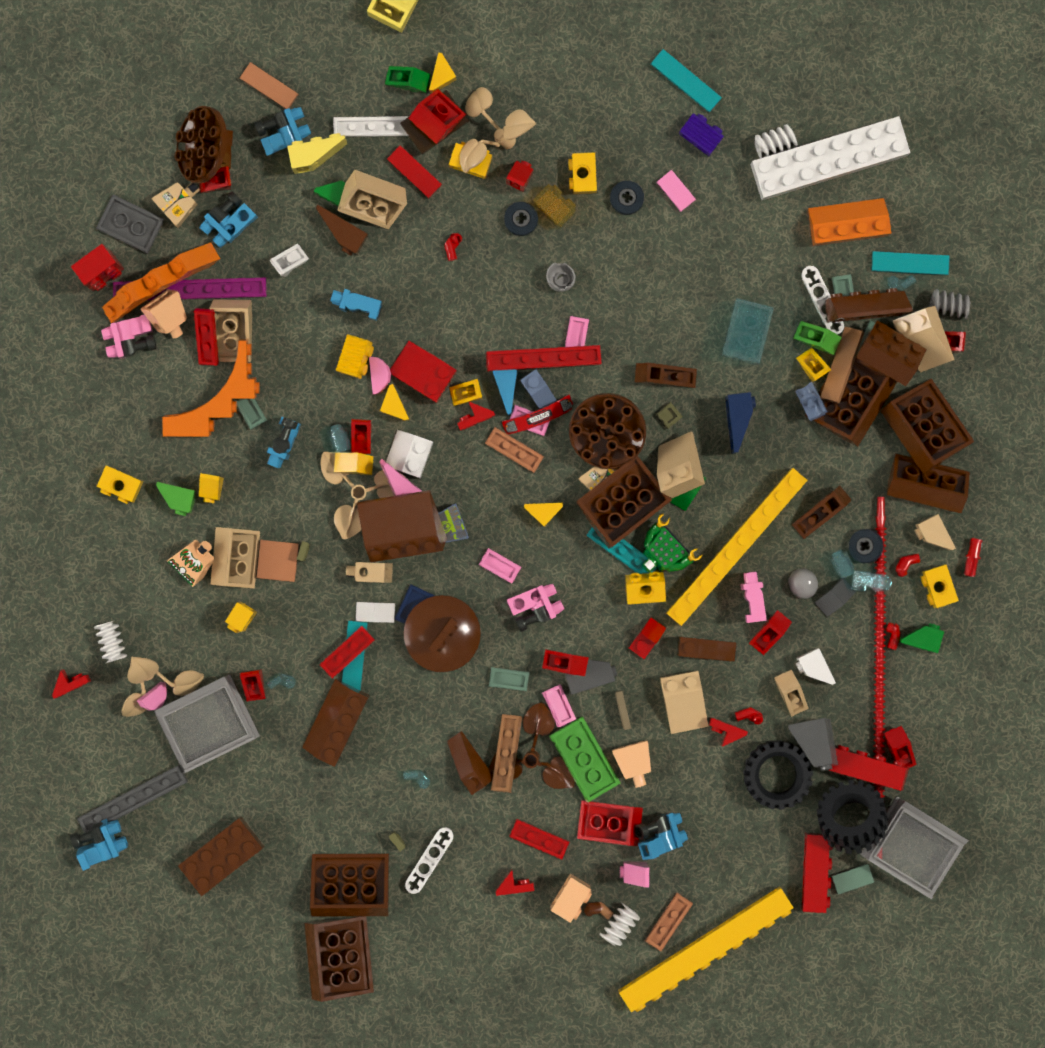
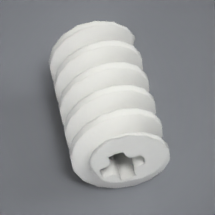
[755,124,798,158]
[94,621,127,663]
[599,903,640,946]

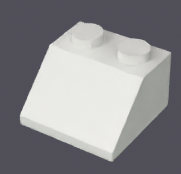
[386,430,433,479]

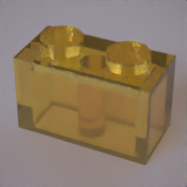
[533,184,576,229]

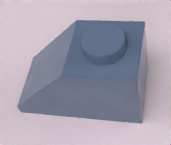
[520,369,557,409]

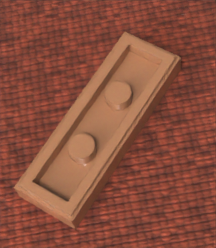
[240,62,298,109]
[485,427,544,473]
[645,893,693,951]

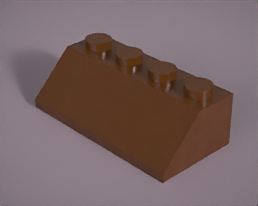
[825,288,913,323]
[887,453,970,513]
[302,679,370,767]

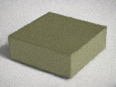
[656,402,683,429]
[297,541,311,561]
[388,831,406,852]

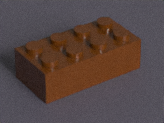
[178,817,265,897]

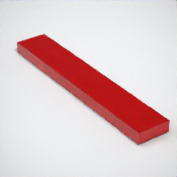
[486,345,602,371]

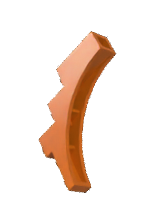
[102,242,220,323]
[162,339,260,437]

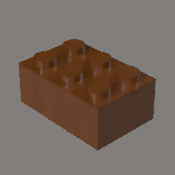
[856,320,927,386]

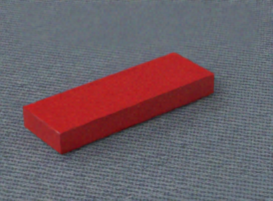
[387,146,442,199]
[194,308,219,366]
[319,626,375,679]
[509,819,570,860]

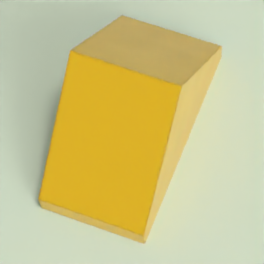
[429,52,456,93]
[796,347,831,382]
[449,379,482,406]
[380,384,409,421]
[334,453,373,475]
[524,503,563,526]

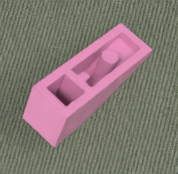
[379,459,422,496]
[620,861,649,887]

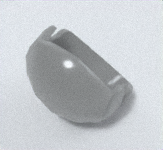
[546,263,576,292]
[788,568,818,599]

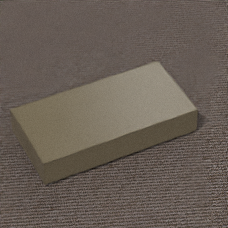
[615,690,631,730]

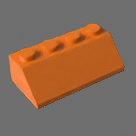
[808,198,891,246]

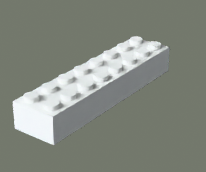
[750,116,910,200]

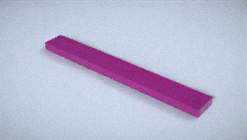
[113,277,267,301]

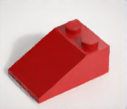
[390,341,457,404]
[577,800,643,846]

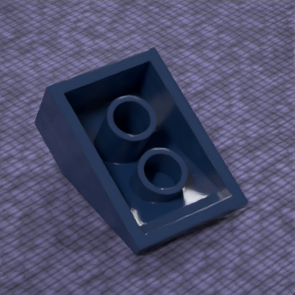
[725,392,756,454]

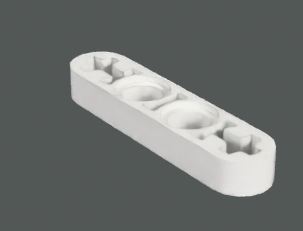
[801,266,844,335]
[405,827,453,894]

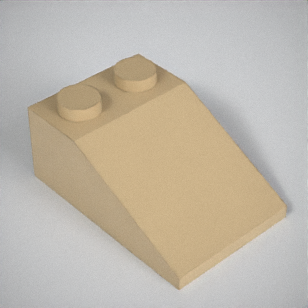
[210,299,252,362]
[893,306,954,372]
[657,432,705,498]
[660,670,709,734]

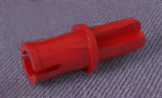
[964,538,983,577]

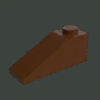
[316,205,368,256]
[635,363,697,388]
[792,485,852,539]
[677,636,736,662]
[447,731,493,795]

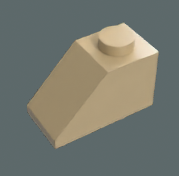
[915,514,956,550]
[774,670,809,717]

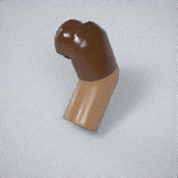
[584,902,614,920]

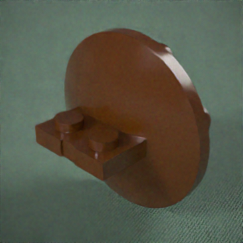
[174,106,233,184]
[569,393,646,469]
[404,595,481,672]

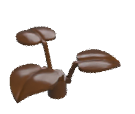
[488,702,575,789]

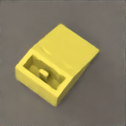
[367,0,419,33]
[287,133,347,174]

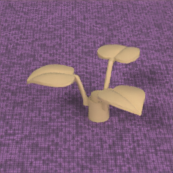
[460,87,536,174]
[321,452,406,539]
[122,657,204,717]

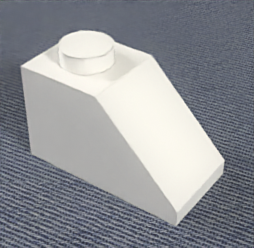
[795,648,836,685]

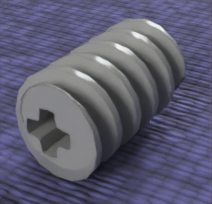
[929,289,971,319]

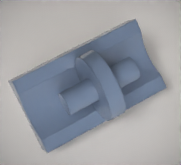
[795,382,828,421]

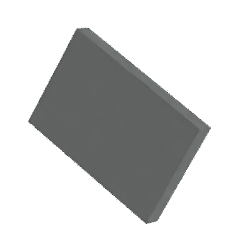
[96,194,165,254]

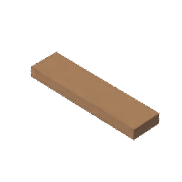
[820,327,864,404]
[491,714,522,793]

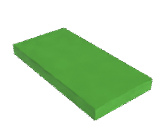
[549,716,620,803]

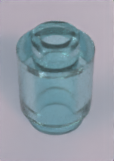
[328,424,351,453]
[829,550,855,579]

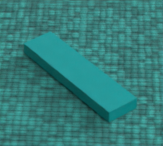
[651,49,722,113]
[871,251,950,275]
[586,527,657,574]
[342,621,368,691]

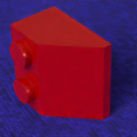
[408,89,466,144]

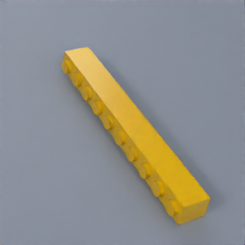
[666,468,808,626]
[618,886,794,1012]

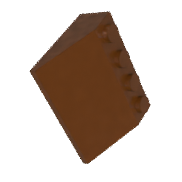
[805,357,897,447]
[881,379,975,474]
[576,456,672,549]
[357,490,447,562]
[310,854,389,917]
[304,916,374,1002]

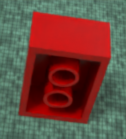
[71,244,124,291]

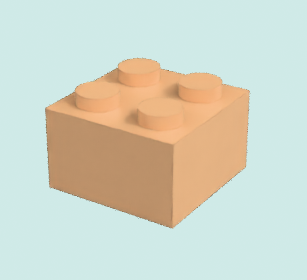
[550,873,592,923]

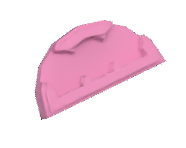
[369,357,391,395]
[137,682,167,710]

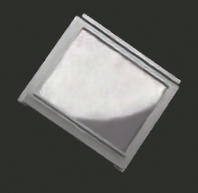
[154,674,260,773]
[860,796,968,899]

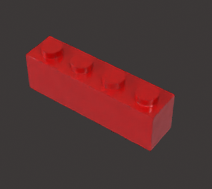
[829,745,909,791]
[801,833,833,913]

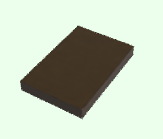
[400,90,469,155]

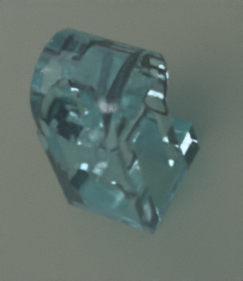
[851,570,892,591]

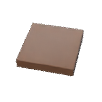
[256,540,299,582]

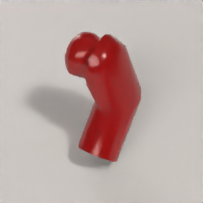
[444,233,462,261]
[896,554,920,577]
[886,622,901,650]
[734,707,763,725]

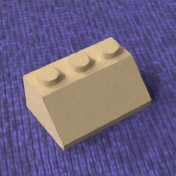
[338,170,407,229]
[210,527,260,588]

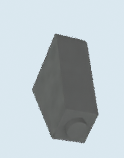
[565,659,618,695]
[788,718,838,771]

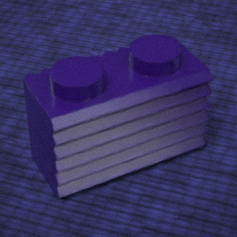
[679,113,724,156]

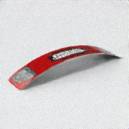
[502,395,573,434]

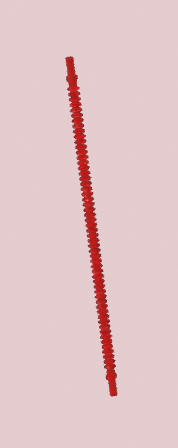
[873,497,887,859]

